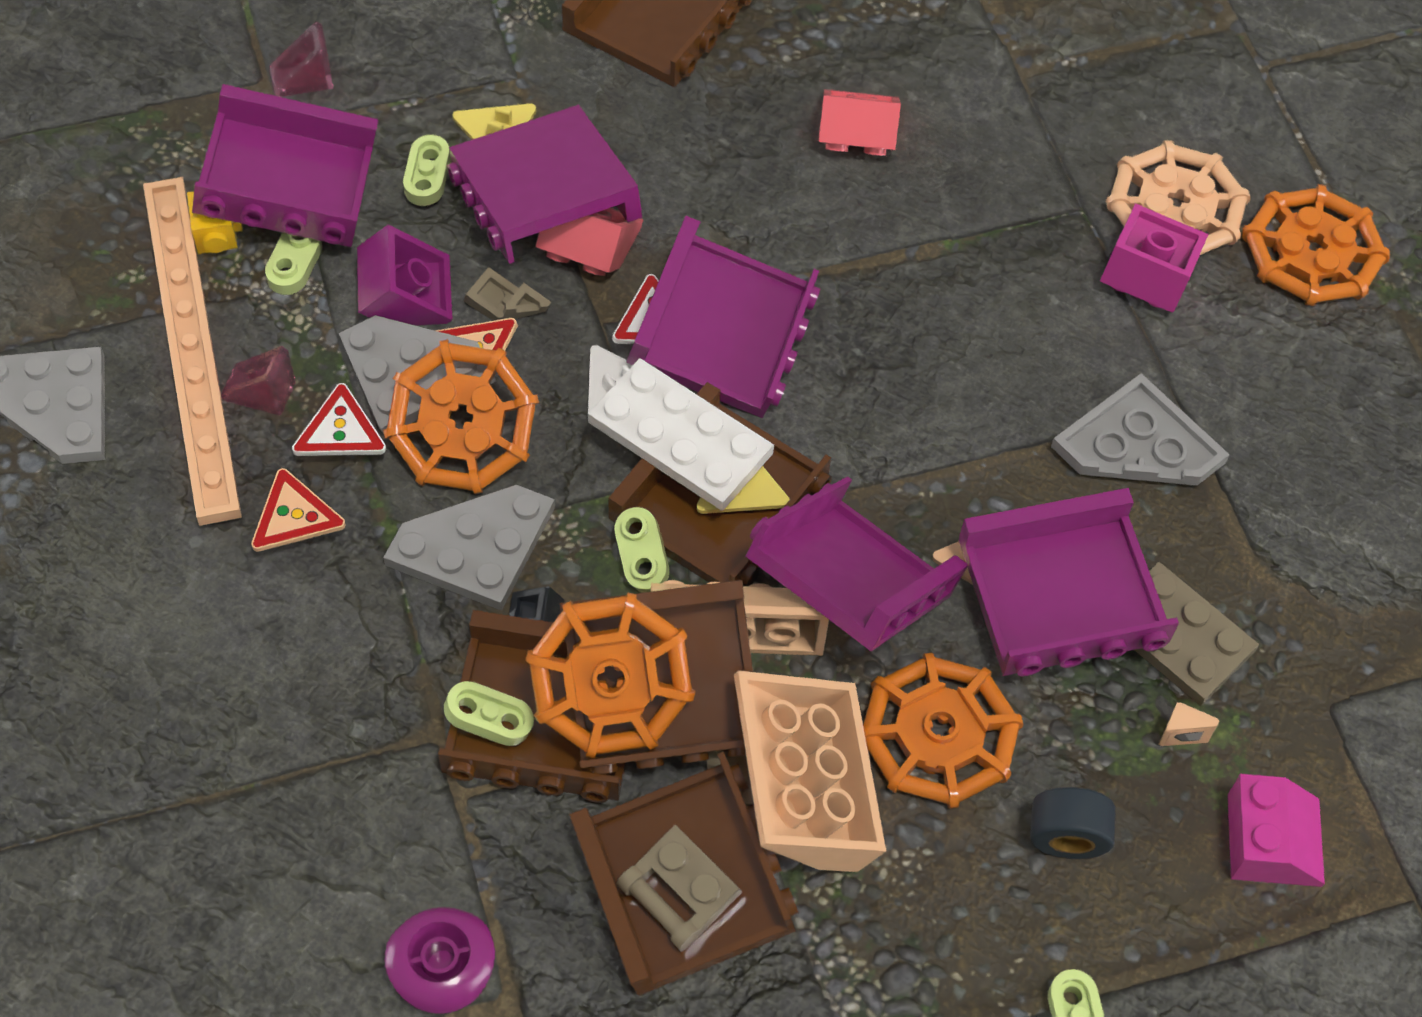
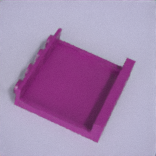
[192,84,378,247]
[447,105,642,264]
[626,216,821,418]
[746,476,968,651]
[958,488,1179,676]

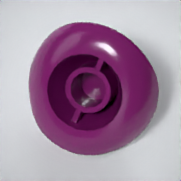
[385,907,495,1014]

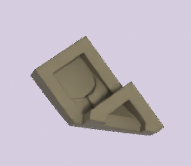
[463,267,551,321]

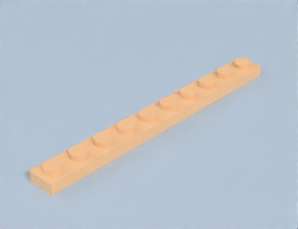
[143,177,242,526]

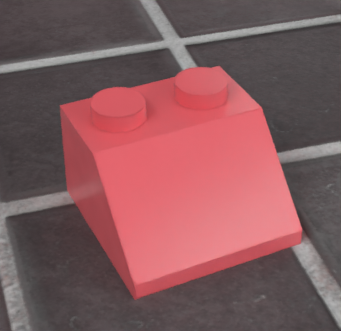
[819,89,901,155]
[535,208,644,276]

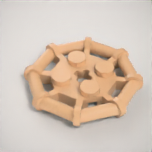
[1106,140,1251,255]

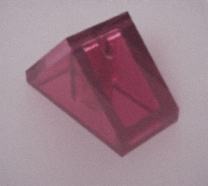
[269,21,334,97]
[221,346,296,416]

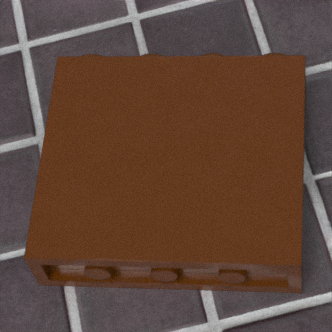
[562,0,752,88]
[608,382,832,587]
[560,580,753,774]
[438,610,626,803]
[569,752,799,996]

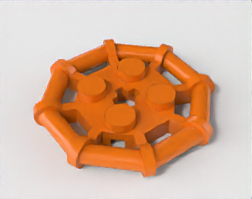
[1242,184,1390,306]
[383,339,539,495]
[525,592,696,758]
[863,652,1024,809]

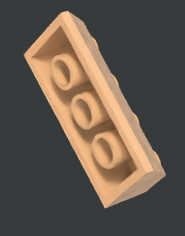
[651,580,829,656]

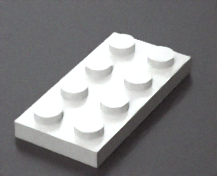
[588,358,774,511]

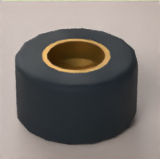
[1030,787,1116,859]

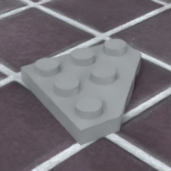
[339,315,496,434]
[0,347,105,464]
[1051,373,1230,485]
[383,485,555,611]

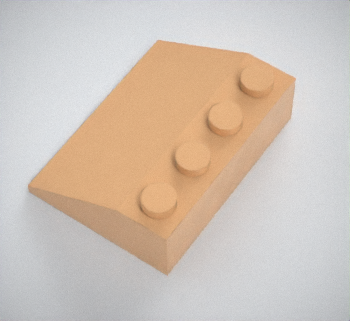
[734,671,886,872]

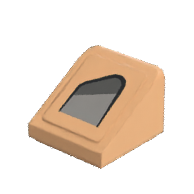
[1158,702,1219,746]

